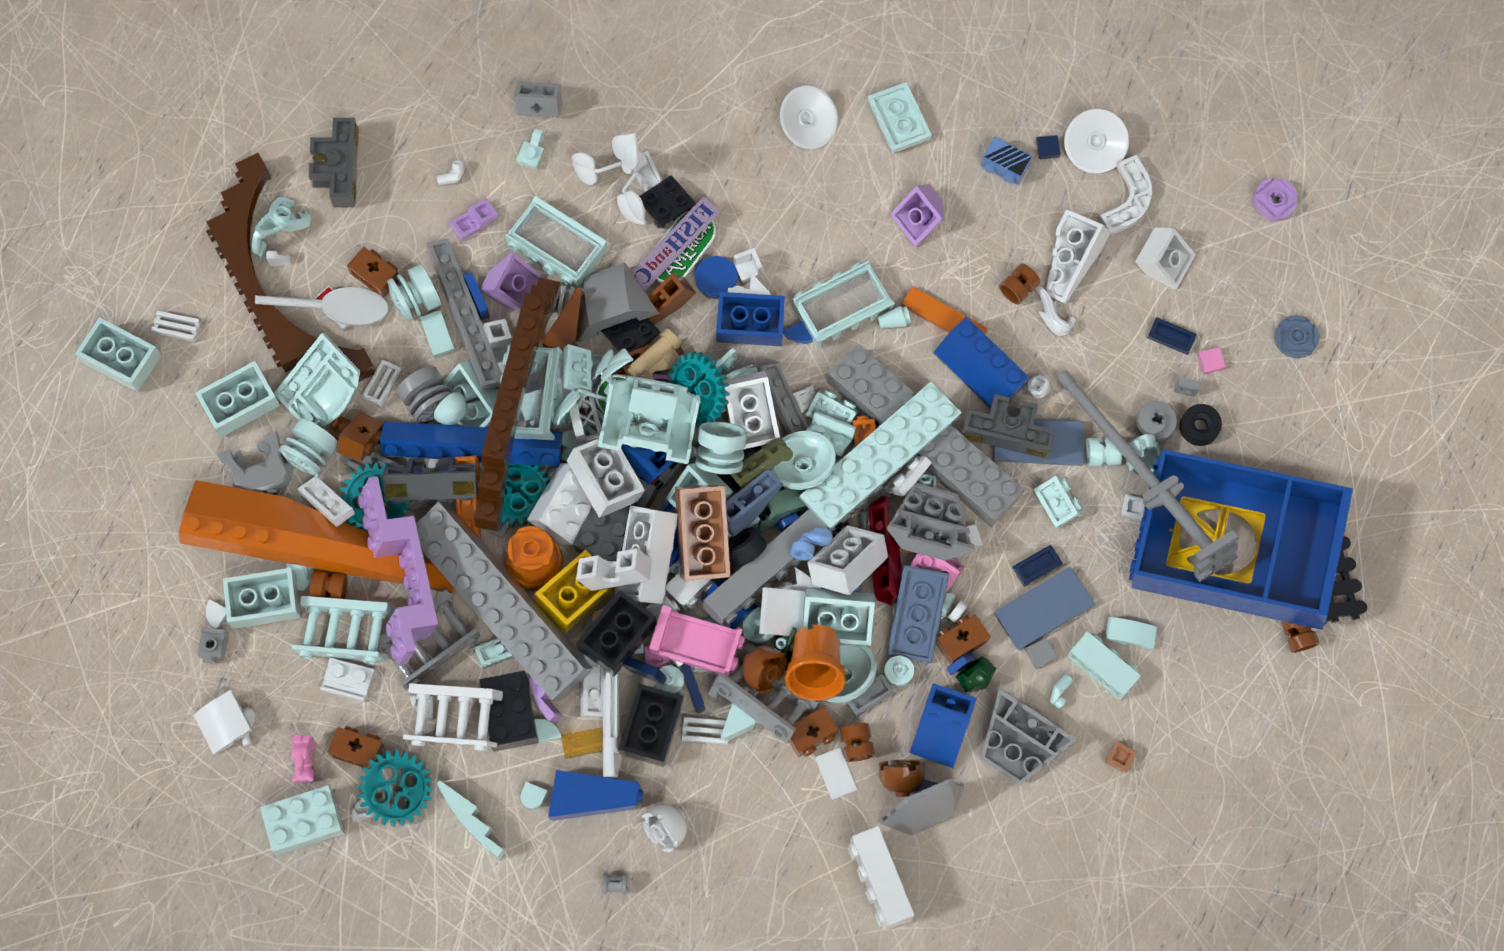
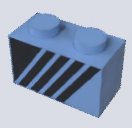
[981,137,1033,185]

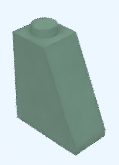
[754,488,809,533]

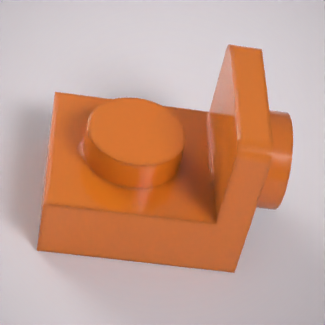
[851,416,876,448]

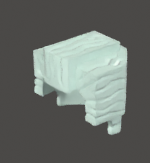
[1126,434,1161,475]

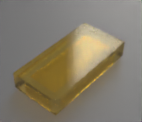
[561,727,603,759]

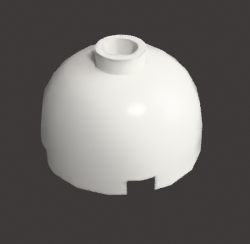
[642,804,687,853]

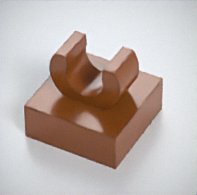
[328,416,352,441]

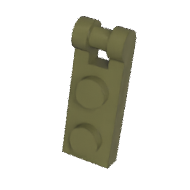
[730,438,793,489]

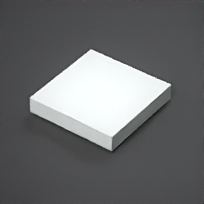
[759,587,805,636]

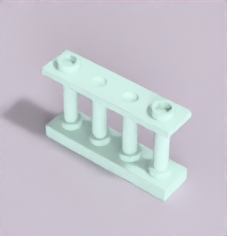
[292,596,395,665]

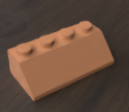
[675,485,730,581]

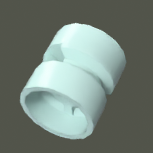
[1085,437,1122,466]

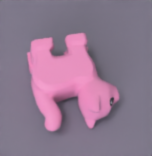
[291,735,317,783]

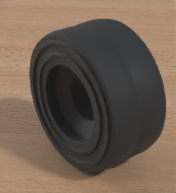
[1180,404,1222,446]
[728,527,767,567]

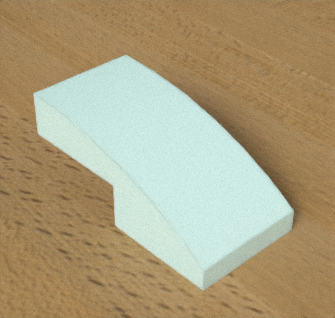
[1105,617,1157,650]

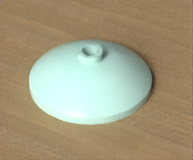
[770,431,836,490]
[826,643,877,703]

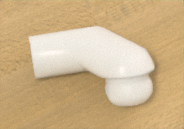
[437,160,465,186]

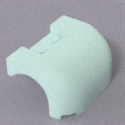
[598,375,700,464]

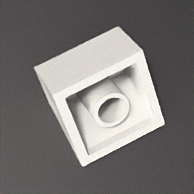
[1135,227,1196,289]

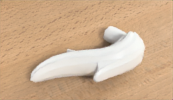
[1035,286,1077,336]

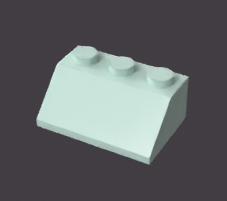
[443,361,498,428]

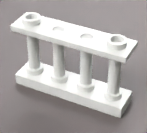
[403,683,503,751]

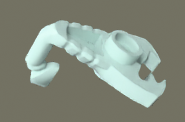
[251,197,311,258]

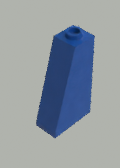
[548,770,643,821]

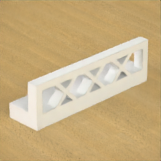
[558,359,601,445]

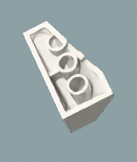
[1046,209,1111,304]

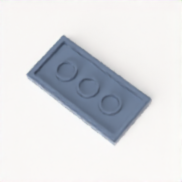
[994,419,1084,466]
[887,565,949,664]
[994,567,1095,651]

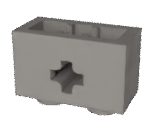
[514,81,562,118]

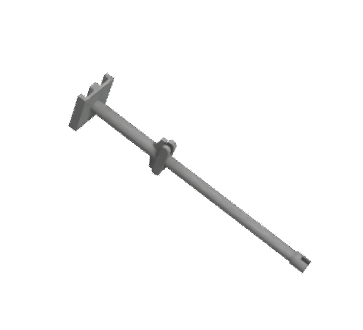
[1057,371,1238,582]

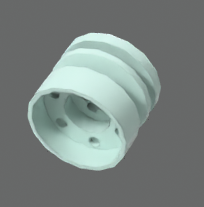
[387,264,441,322]
[278,418,338,476]
[695,421,747,474]

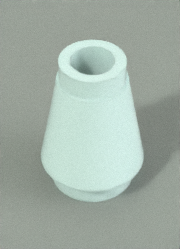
[878,306,911,329]

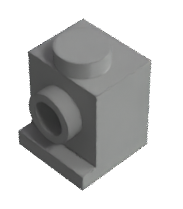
[197,627,229,664]

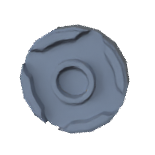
[1274,315,1319,359]

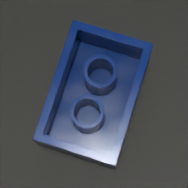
[716,292,785,346]

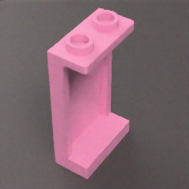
[649,605,745,677]

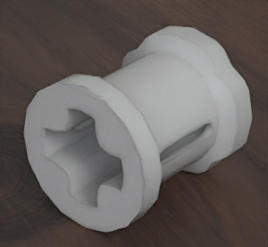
[602,873,627,895]

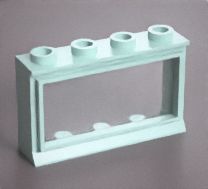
[505,196,607,288]
[792,260,895,350]
[500,346,563,440]

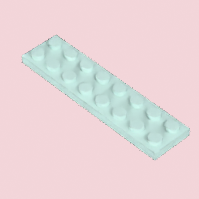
[799,382,962,530]

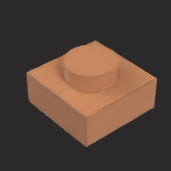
[1105,741,1137,773]

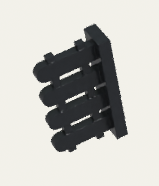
[1325,536,1367,624]

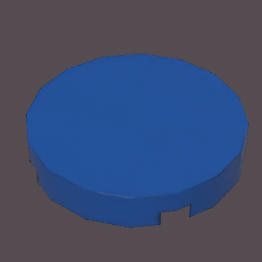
[694,256,738,299]

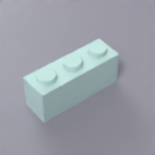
[1067,631,1141,700]

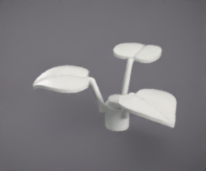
[571,133,647,225]

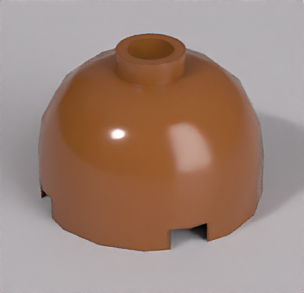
[743,646,787,694]
[879,760,925,797]

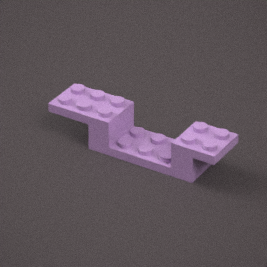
[358,477,438,666]

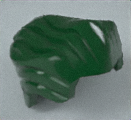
[955,656,997,693]

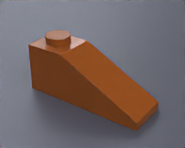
[648,273,696,325]
[542,287,583,351]

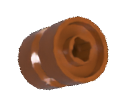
[999,263,1040,305]
[309,570,348,599]
[1281,621,1320,653]
[840,723,875,762]

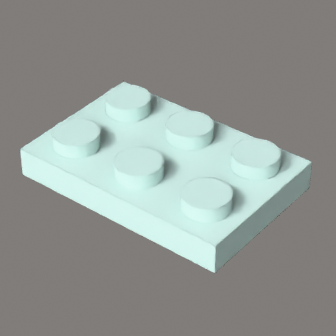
[867,82,932,154]

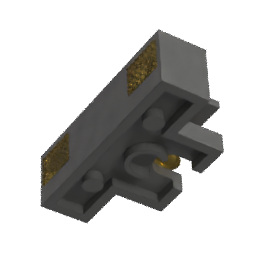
[309,118,359,207]
[961,394,1056,459]
[383,457,477,503]

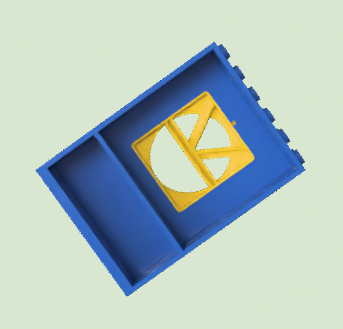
[1129,449,1353,630]

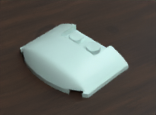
[274,333,360,427]

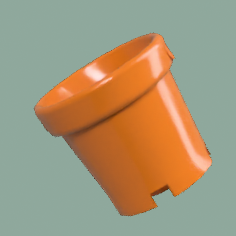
[505,526,564,591]
[785,624,846,701]

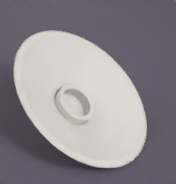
[780,85,838,149]
[1064,109,1129,173]

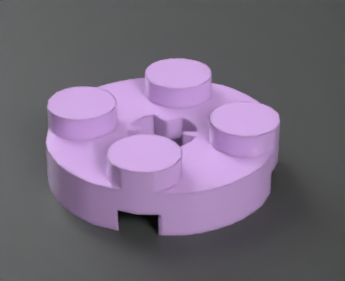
[1252,178,1297,222]

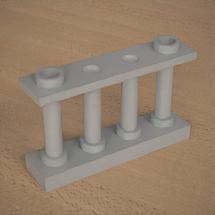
[377,589,480,691]
[713,643,821,744]

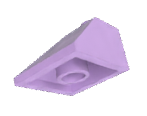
[890,184,944,247]
[479,253,543,312]

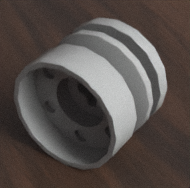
[396,366,453,424]

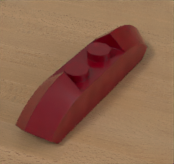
[868,495,901,606]

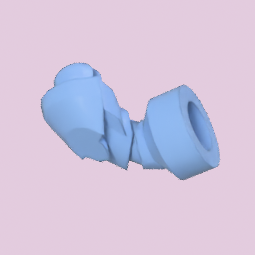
[790,528,833,560]

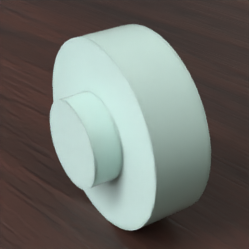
[884,656,914,687]
[654,665,684,694]

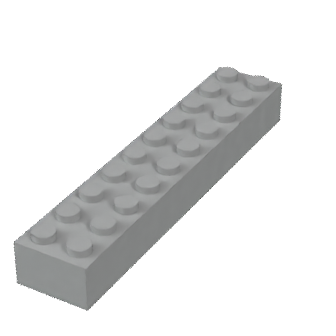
[827,344,1024,528]
[416,502,593,701]

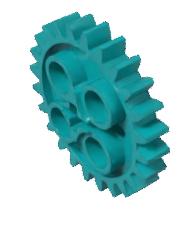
[667,351,730,424]
[339,462,413,533]
[501,464,550,528]
[356,750,433,827]

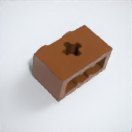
[347,247,398,298]
[336,412,384,463]
[936,614,991,664]
[789,706,839,757]
[328,726,384,768]

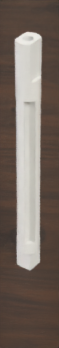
[603,669,619,779]

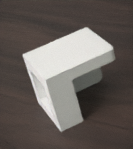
[734,248,762,284]

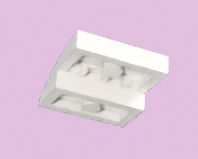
[194,690,253,755]

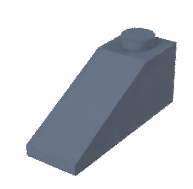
[726,469,783,537]

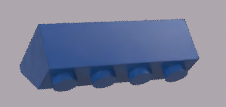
[934,316,1029,408]

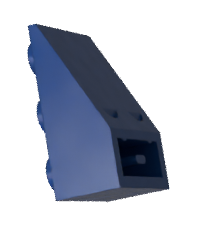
[621,444,674,485]
[909,683,977,768]

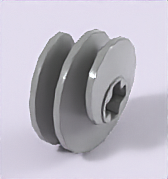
[1136,401,1177,443]

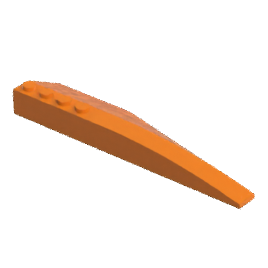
[179,480,454,594]

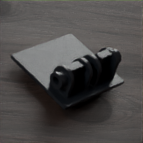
[639,175,696,229]
[600,318,661,353]

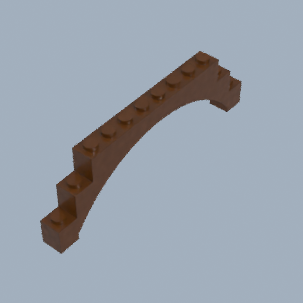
[206,153,375,382]
[474,278,561,532]

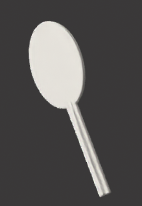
[255,287,388,326]

